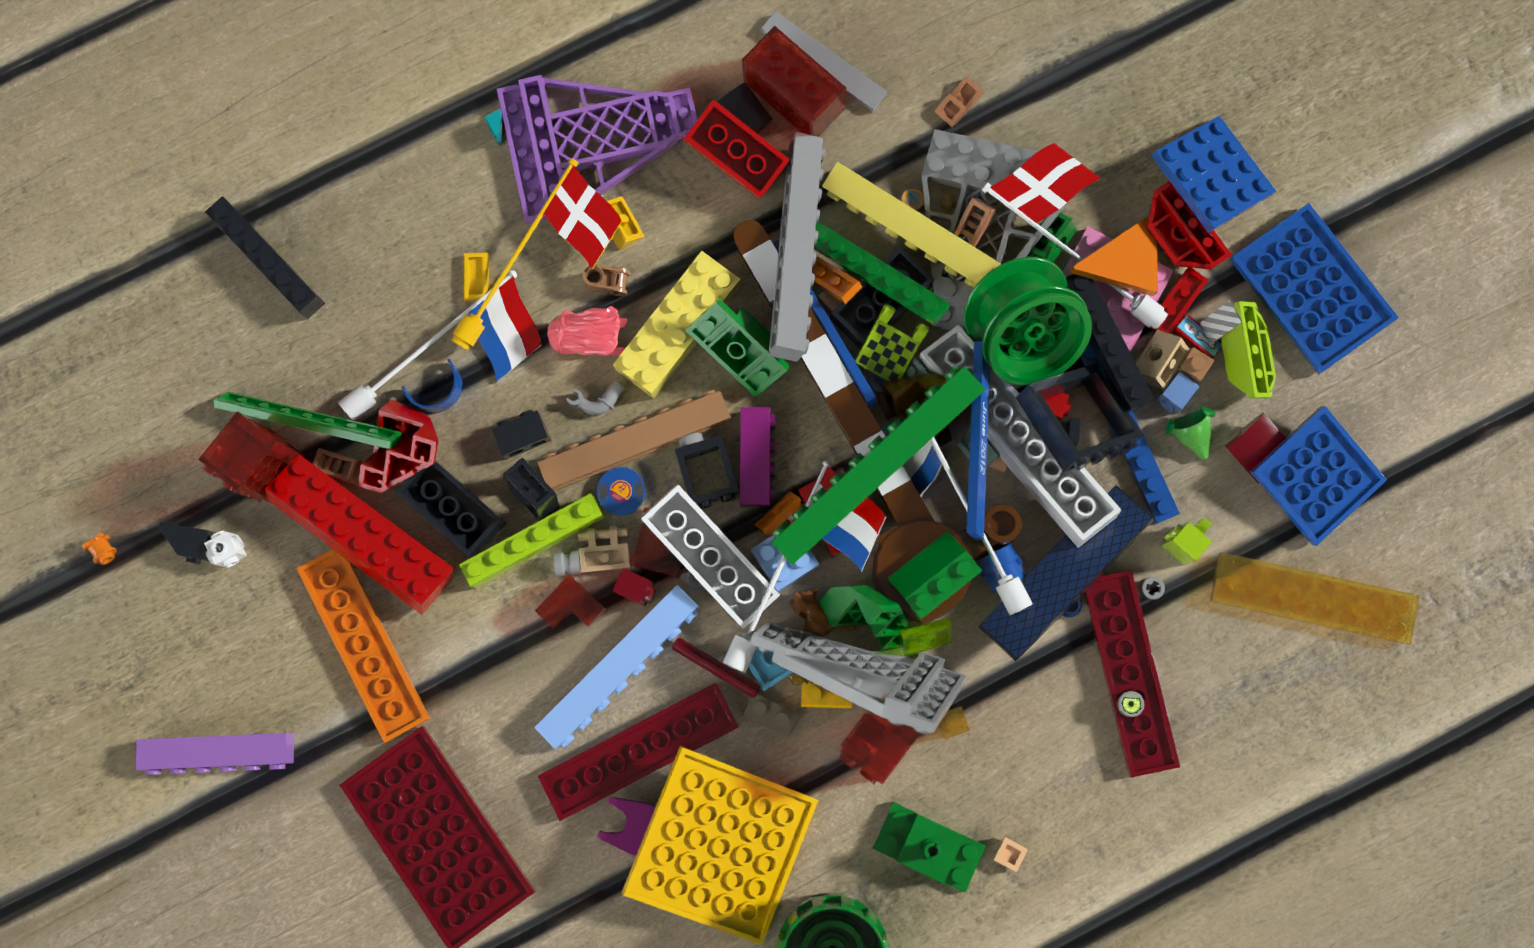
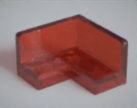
[535,575,608,628]

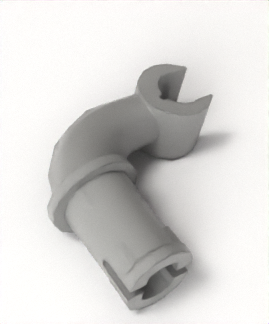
[566,381,625,415]

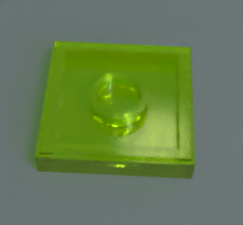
[900,618,952,656]

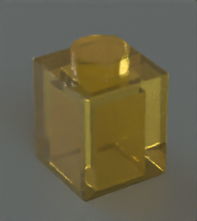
[939,706,970,739]

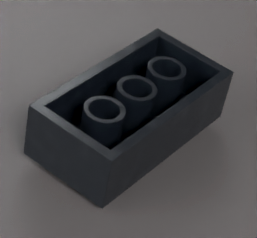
[830,246,935,349]

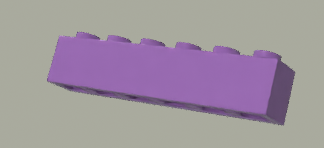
[136,733,294,775]

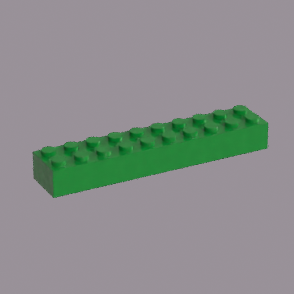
[772,366,986,565]

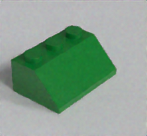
[887,531,982,619]

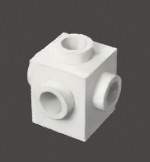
[204,531,247,568]

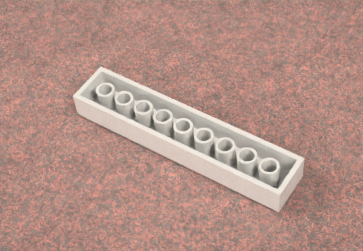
[919,325,1121,548]

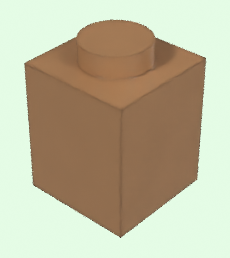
[1175,347,1214,384]

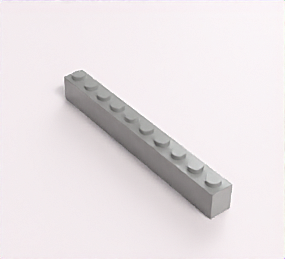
[769,132,825,362]

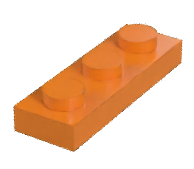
[812,256,862,304]

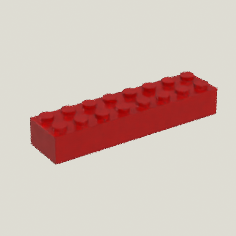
[265,454,454,615]

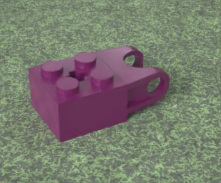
[597,797,656,856]

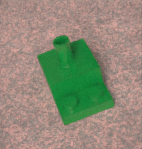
[685,298,790,397]
[872,802,986,893]

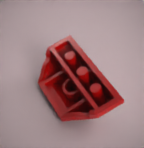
[1146,181,1232,270]

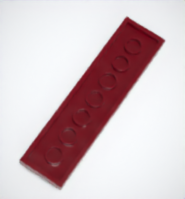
[1085,570,1180,778]
[538,683,739,821]

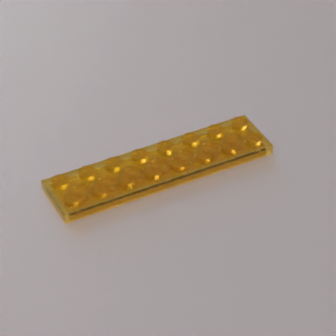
[1210,552,1419,645]

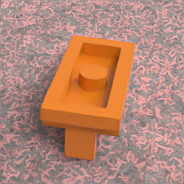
[755,491,802,538]

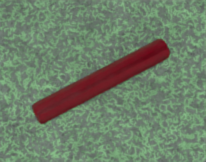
[672,637,761,698]

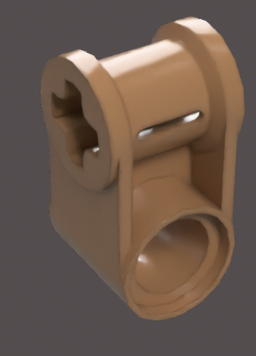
[583,265,630,296]

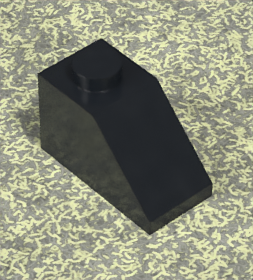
[159,523,216,564]

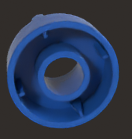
[976,544,1026,593]

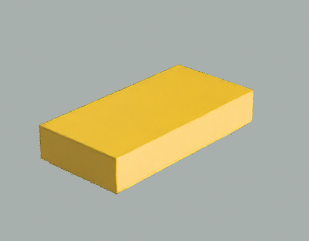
[464,252,489,301]

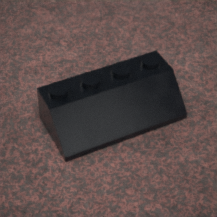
[396,461,507,557]

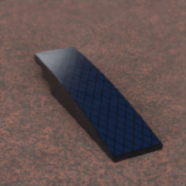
[978,485,1154,662]

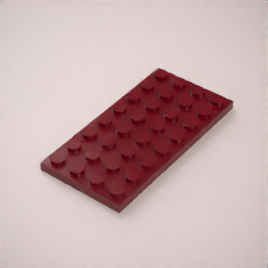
[339,726,536,948]

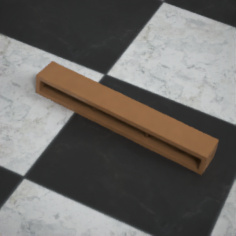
[537,390,732,492]

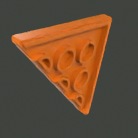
[1070,216,1158,296]

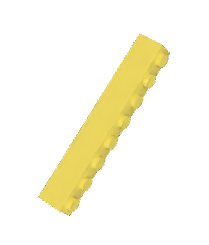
[822,162,1001,288]

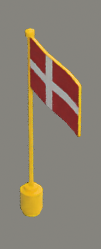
[451,158,622,351]

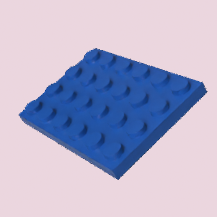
[1229,203,1399,375]

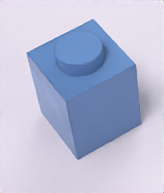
[1157,372,1200,414]

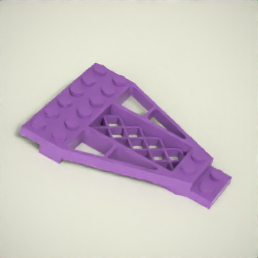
[497,75,697,224]

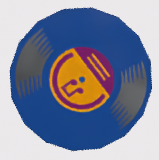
[597,467,646,516]

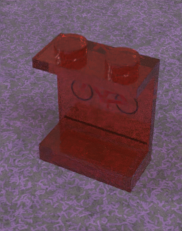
[629,505,682,579]

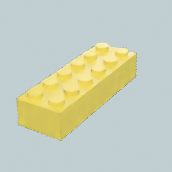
[613,251,741,399]

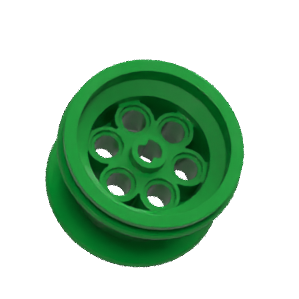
[963,257,1092,385]

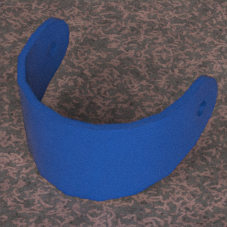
[401,358,462,413]

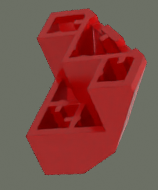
[358,400,439,493]

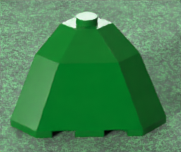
[820,585,913,649]

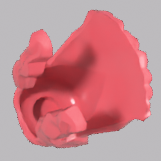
[547,306,628,356]

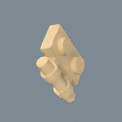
[578,525,631,573]

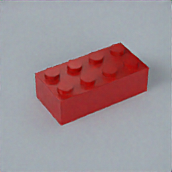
[682,99,790,199]

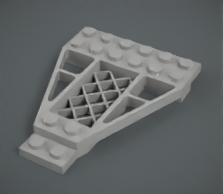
[922,129,1065,336]
[750,622,967,734]

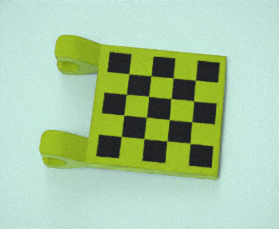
[855,305,929,381]

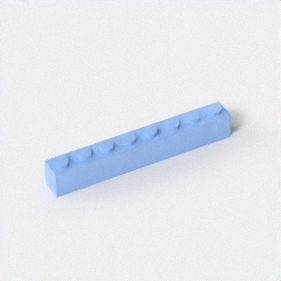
[534,585,700,749]

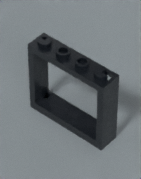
[1016,364,1144,472]

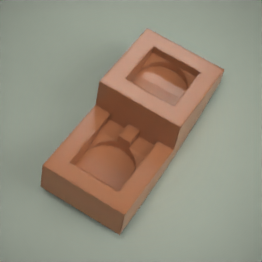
[934,76,985,127]

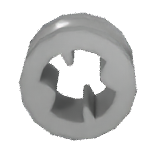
[1140,577,1165,599]

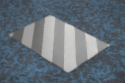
[1200,301,1241,345]

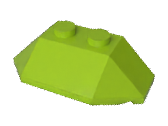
[1221,301,1276,399]

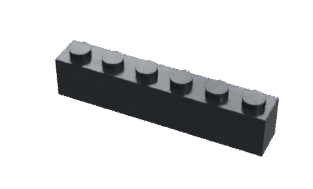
[205,196,325,319]
[1066,274,1154,413]

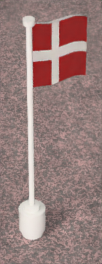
[982,143,1168,329]

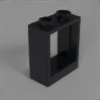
[674,435,739,510]
[503,457,560,521]

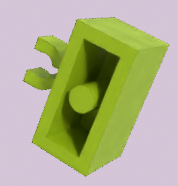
[1161,517,1212,565]

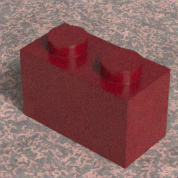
[613,568,656,607]

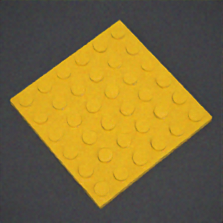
[622,746,818,945]

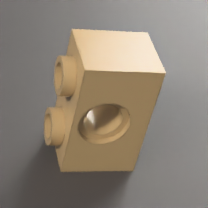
[1136,330,1190,390]

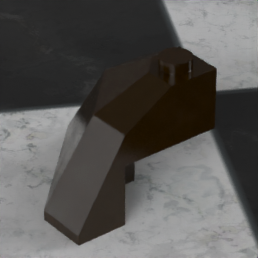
[881,373,972,459]

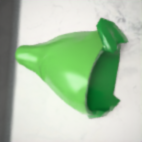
[1165,406,1216,460]

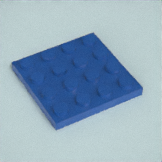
[1151,116,1276,233]
[1250,406,1387,546]

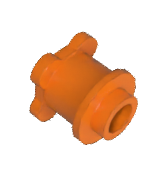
[82,533,117,565]

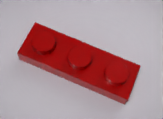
[1149,267,1209,334]

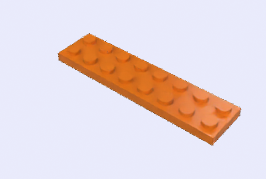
[296,549,431,743]

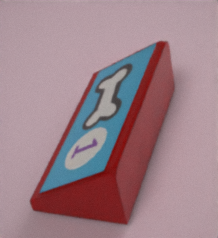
[1171,314,1222,359]

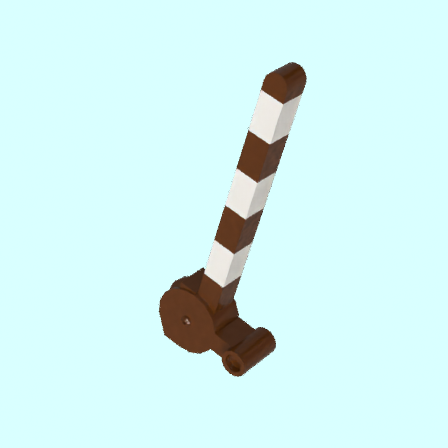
[734,220,1022,626]

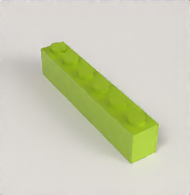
[459,493,605,588]

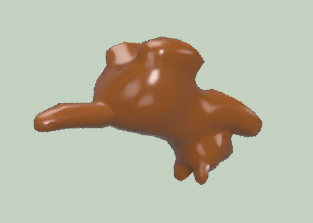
[789,588,857,637]

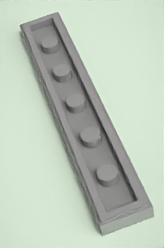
[761,11,888,112]

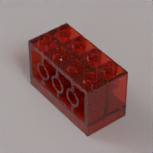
[742,25,846,137]
[198,411,308,503]
[838,710,921,785]

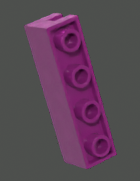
[740,407,775,508]

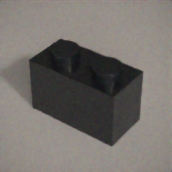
[492,410,552,459]

